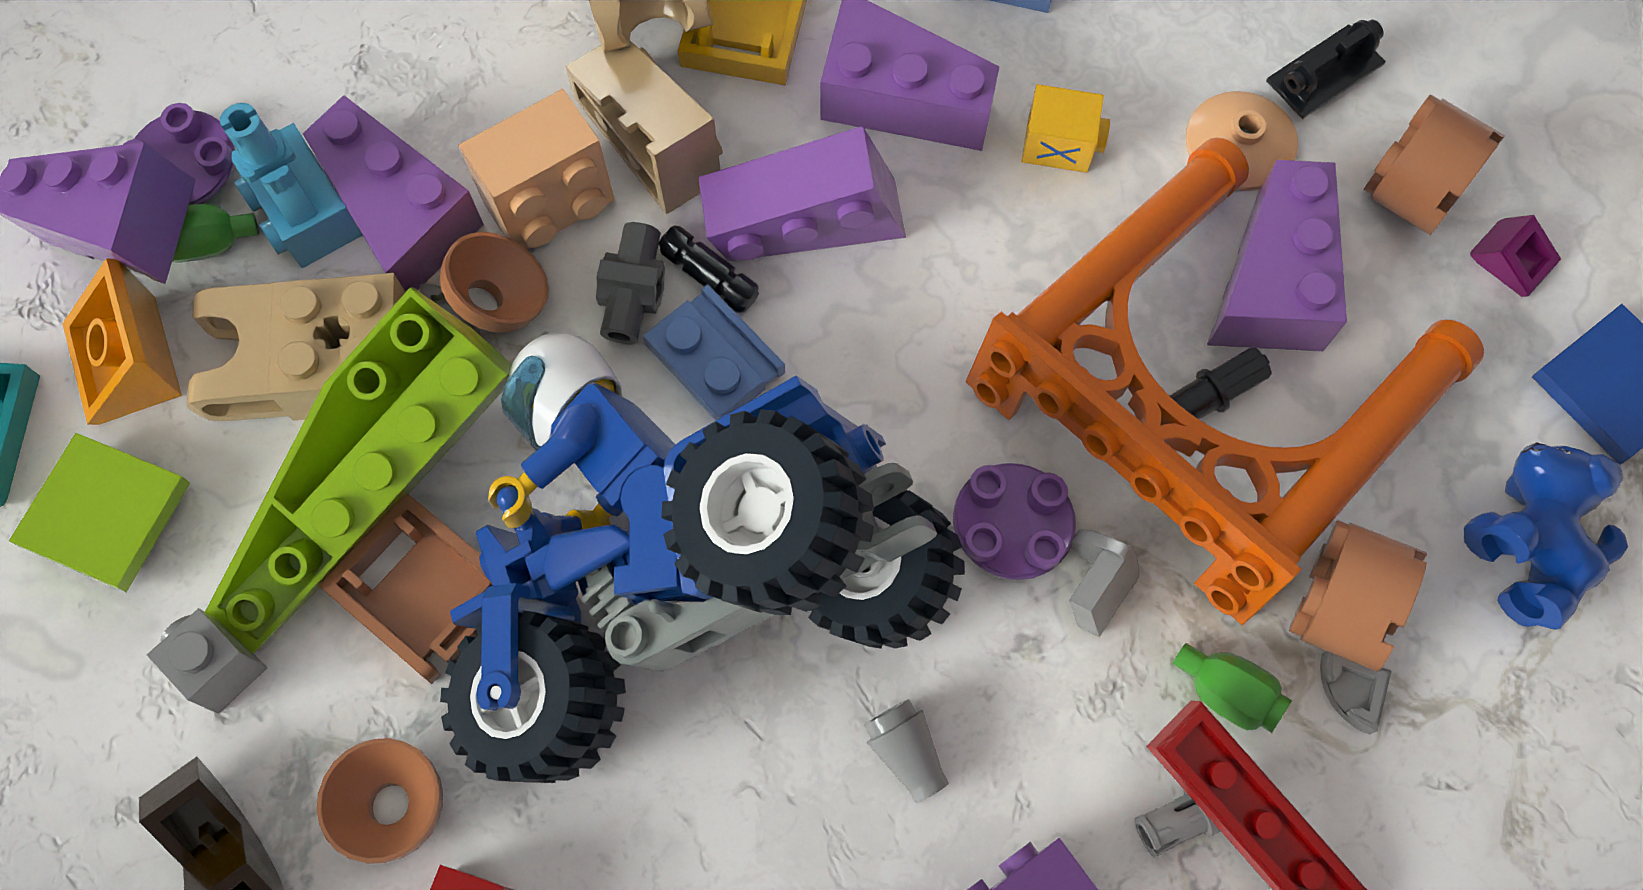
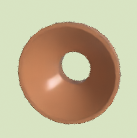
[439,232,549,333]
[316,738,443,864]

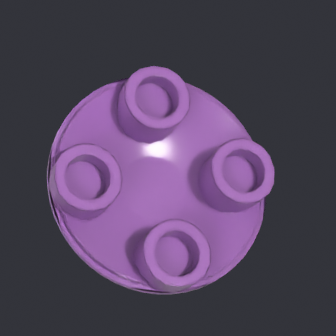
[123,103,235,205]
[953,463,1076,580]

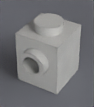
[147,608,268,714]

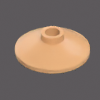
[1186,91,1298,191]

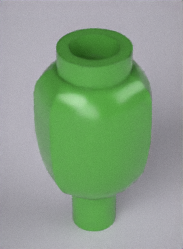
[172,204,259,263]
[1173,643,1292,733]

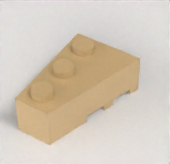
[565,41,723,215]

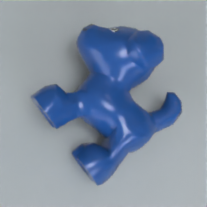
[1464,442,1628,630]

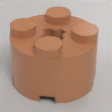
[1363,94,1505,236]
[1289,520,1427,672]

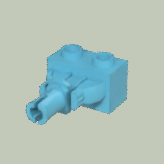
[220,103,363,268]

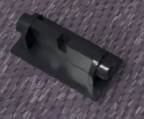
[1266,19,1386,119]

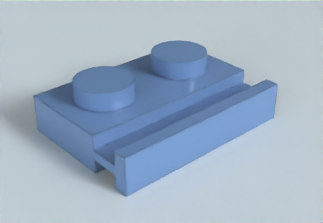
[643,284,785,420]

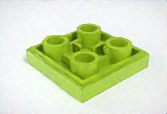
[9,433,190,593]

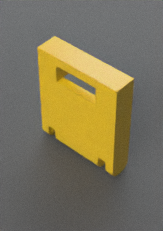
[678,0,807,86]

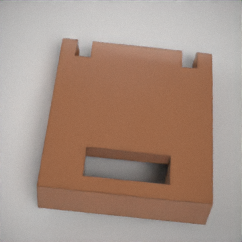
[318,493,492,684]

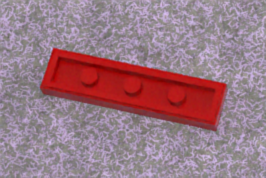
[1146,700,1367,890]

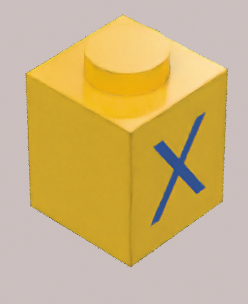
[1021,84,1110,173]

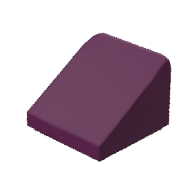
[1470,215,1561,297]

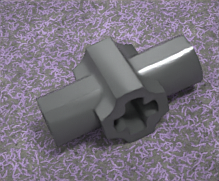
[596,222,665,344]

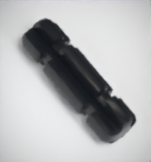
[659,225,759,313]

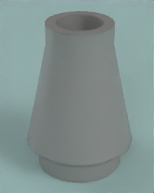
[864,699,949,803]

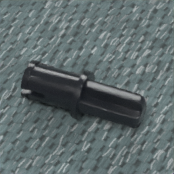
[1170,348,1272,419]

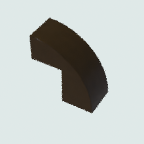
[139,756,284,890]

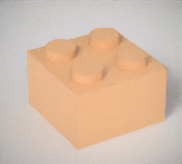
[458,89,615,249]

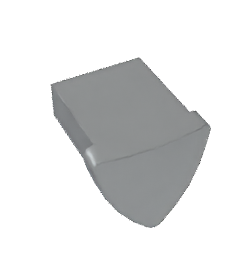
[1069,529,1140,638]

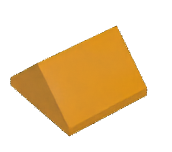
[62,258,182,425]

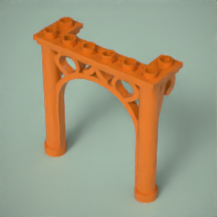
[965,137,1484,626]

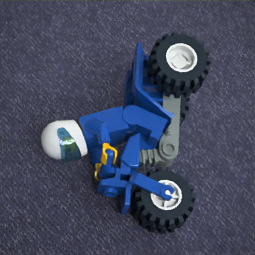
[440,333,965,783]

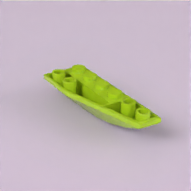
[205,287,511,654]

